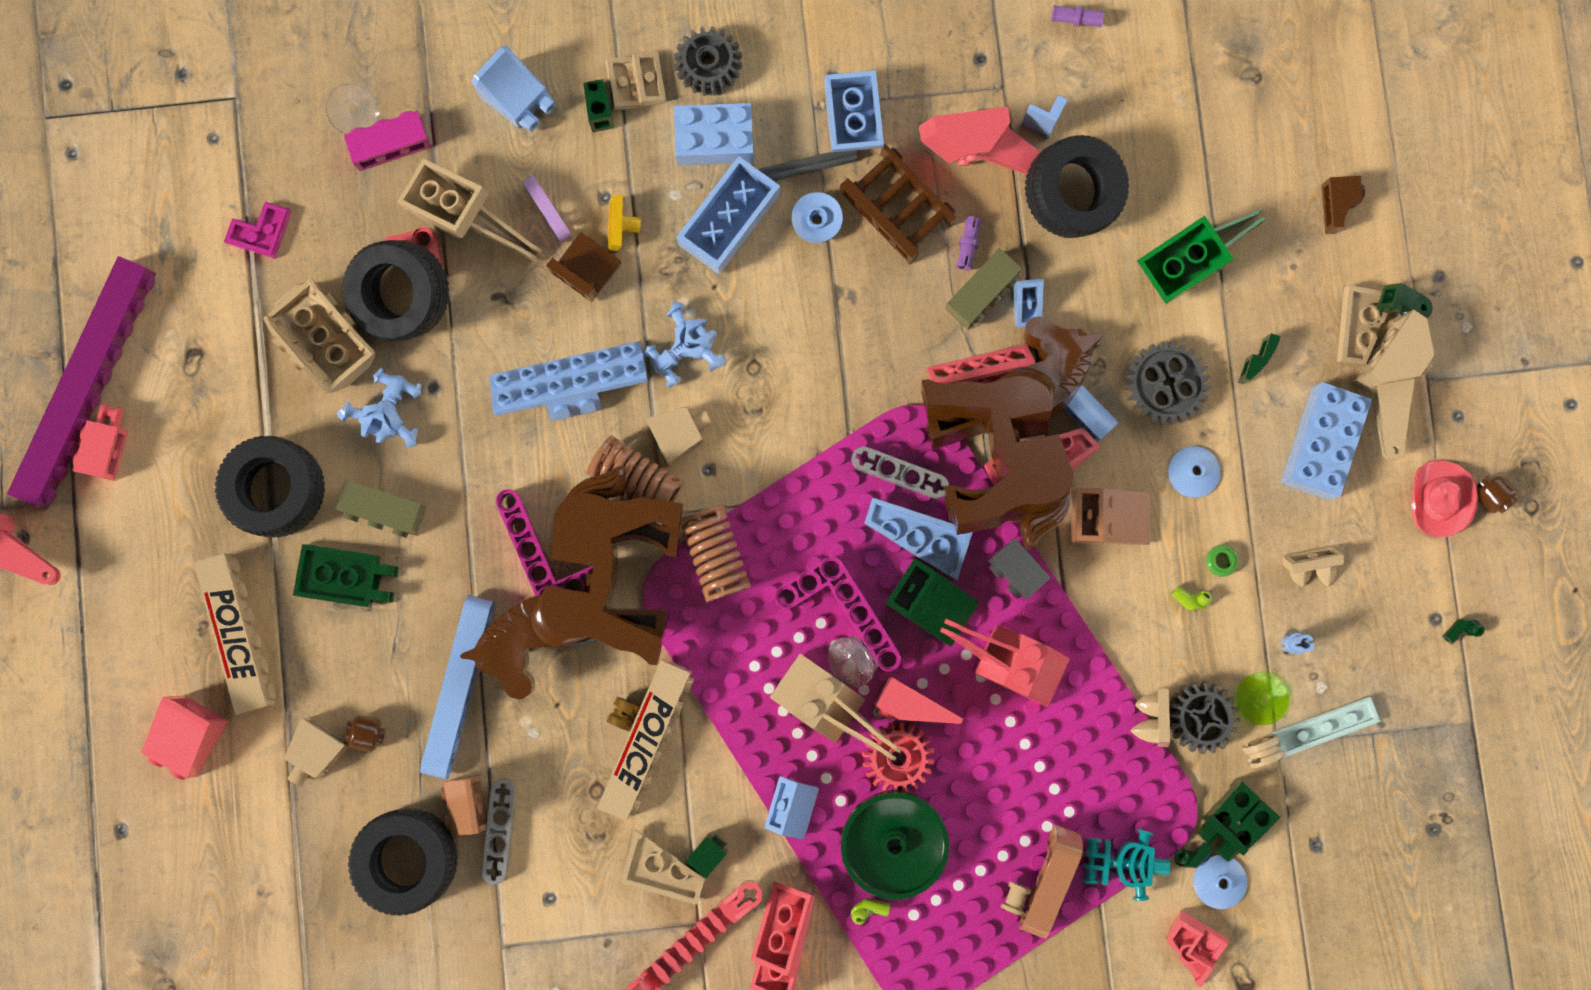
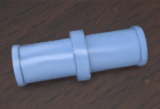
[1281,633,1315,654]

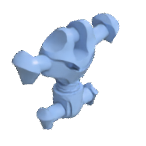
[643,301,726,388]
[337,368,422,448]

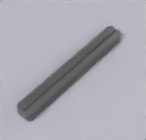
[759,150,858,181]

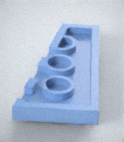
[864,498,972,581]

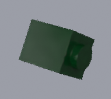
[686,833,728,878]

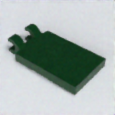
[293,544,399,608]

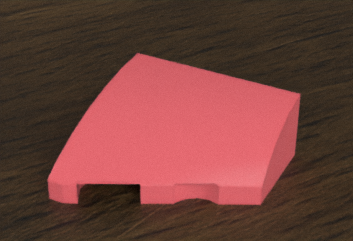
[1166,910,1229,987]

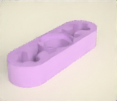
[522,175,572,243]

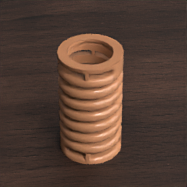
[586,435,684,502]
[681,505,751,602]

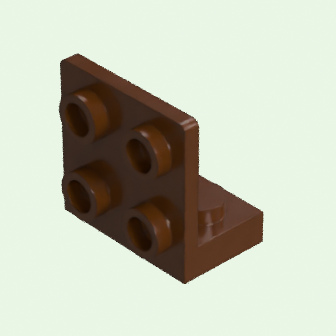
[546,233,621,303]

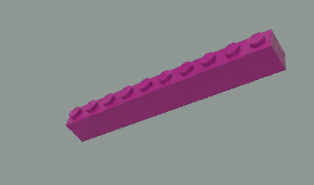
[7,256,156,509]

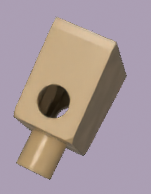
[646,407,712,466]
[284,717,349,786]

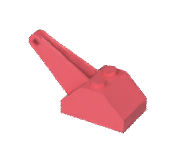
[919,107,1041,175]
[0,513,61,585]
[940,619,1070,707]

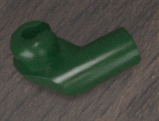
[1442,618,1485,645]
[1174,842,1214,868]

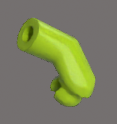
[1171,585,1213,611]
[851,898,891,924]

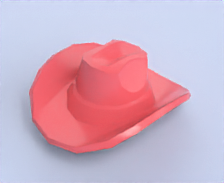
[1412,460,1478,538]

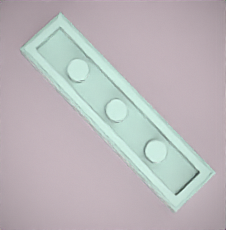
[1270,696,1381,757]

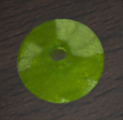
[1236,672,1289,725]

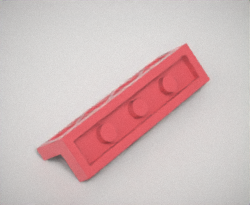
[927,344,1035,384]

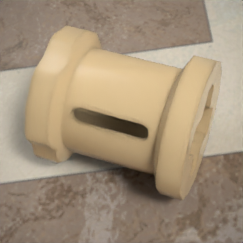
[1001,881,1032,916]

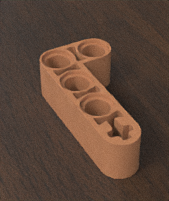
[1019,825,1083,939]

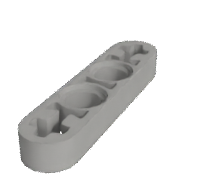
[851,447,949,499]
[482,779,517,885]

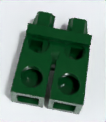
[1197,779,1281,862]

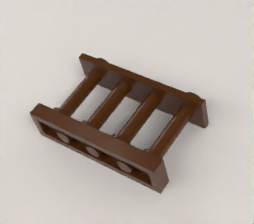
[840,144,956,264]

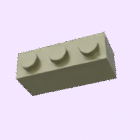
[945,248,1022,329]
[335,480,427,538]

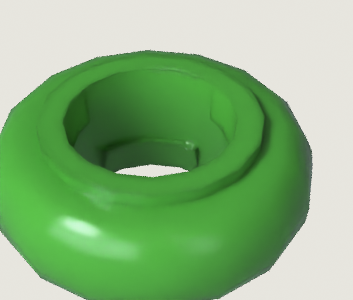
[1206,545,1239,577]

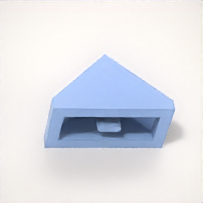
[1012,279,1044,328]

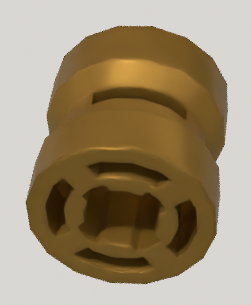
[606,697,641,732]

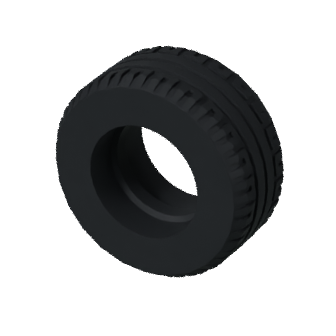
[1025,135,1129,238]
[343,240,449,341]
[215,435,325,538]
[348,808,458,916]

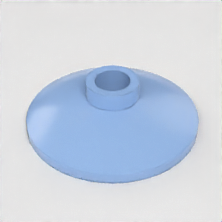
[791,192,843,243]
[1168,446,1220,498]
[1193,855,1247,909]

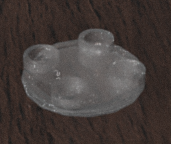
[827,635,878,687]

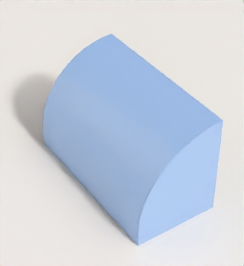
[1063,385,1118,442]

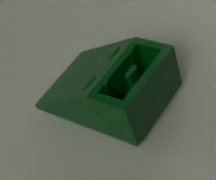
[884,558,979,647]

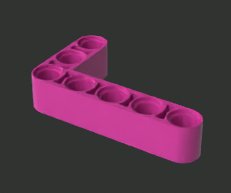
[496,489,594,596]
[775,557,901,671]

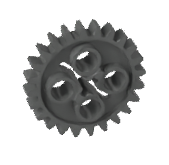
[1124,341,1211,425]

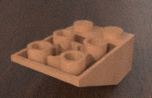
[1071,488,1150,545]

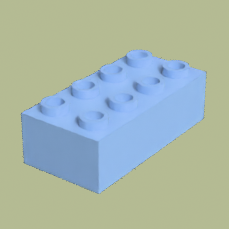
[676,156,780,275]
[1281,382,1372,501]

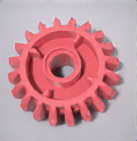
[862,721,934,792]

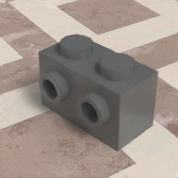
[988,538,1050,600]

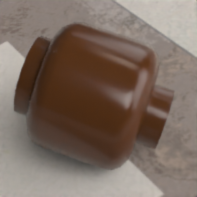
[1477,475,1518,514]
[344,715,385,752]

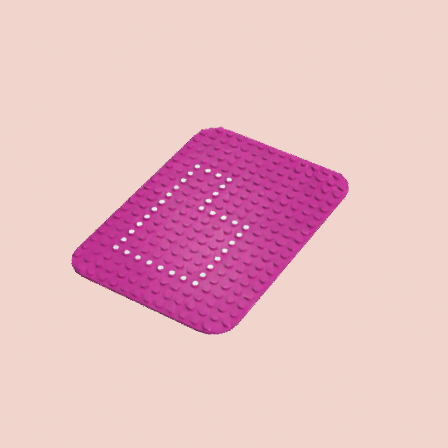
[643,405,1197,990]

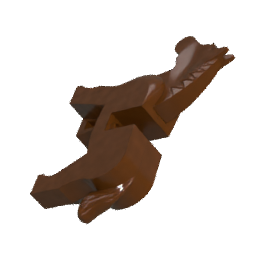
[921,316,1103,550]
[460,466,684,700]

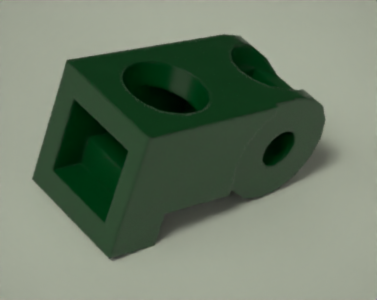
[583,79,615,132]
[1377,283,1433,318]

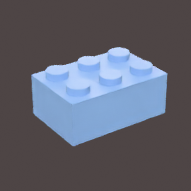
[674,103,754,165]

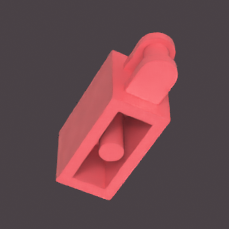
[73,404,128,481]

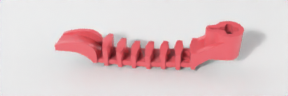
[623,880,762,990]

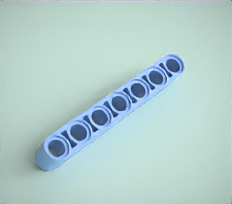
[420,595,495,780]

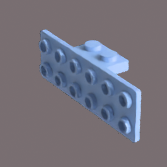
[489,341,648,421]

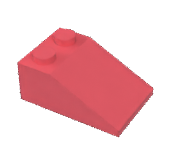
[873,677,963,724]

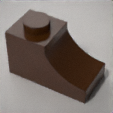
[1321,176,1365,234]

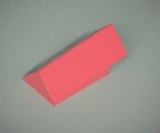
[750,881,815,990]

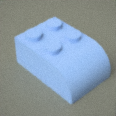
[824,70,884,153]

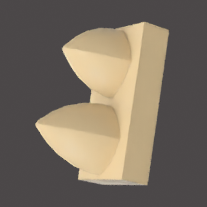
[1282,546,1344,587]
[1131,689,1170,747]

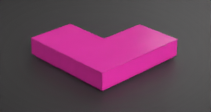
[224,202,292,259]

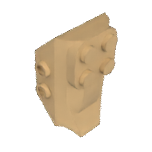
[263,278,375,393]

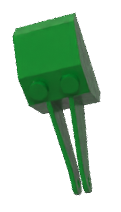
[1137,209,1267,304]

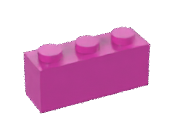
[344,111,432,171]

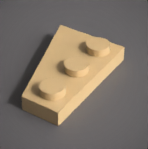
[1337,285,1388,366]
[620,830,705,905]

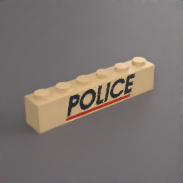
[193,553,276,715]
[597,658,694,821]

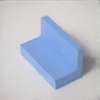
[1021,95,1068,139]
[764,776,819,839]

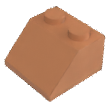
[441,775,487,836]

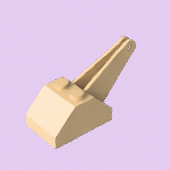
[397,159,542,262]
[1352,310,1435,461]
[770,654,902,761]

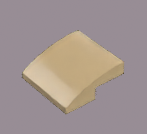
[605,52,666,110]

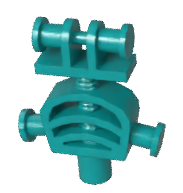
[1082,829,1170,901]

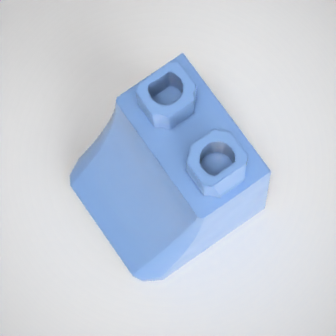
[472,45,556,132]

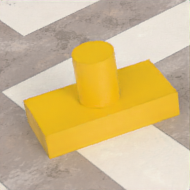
[608,194,641,252]

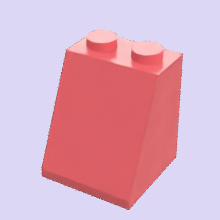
[141,695,229,780]

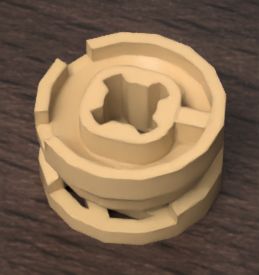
[1242,734,1286,768]

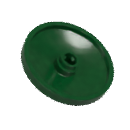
[841,790,949,900]

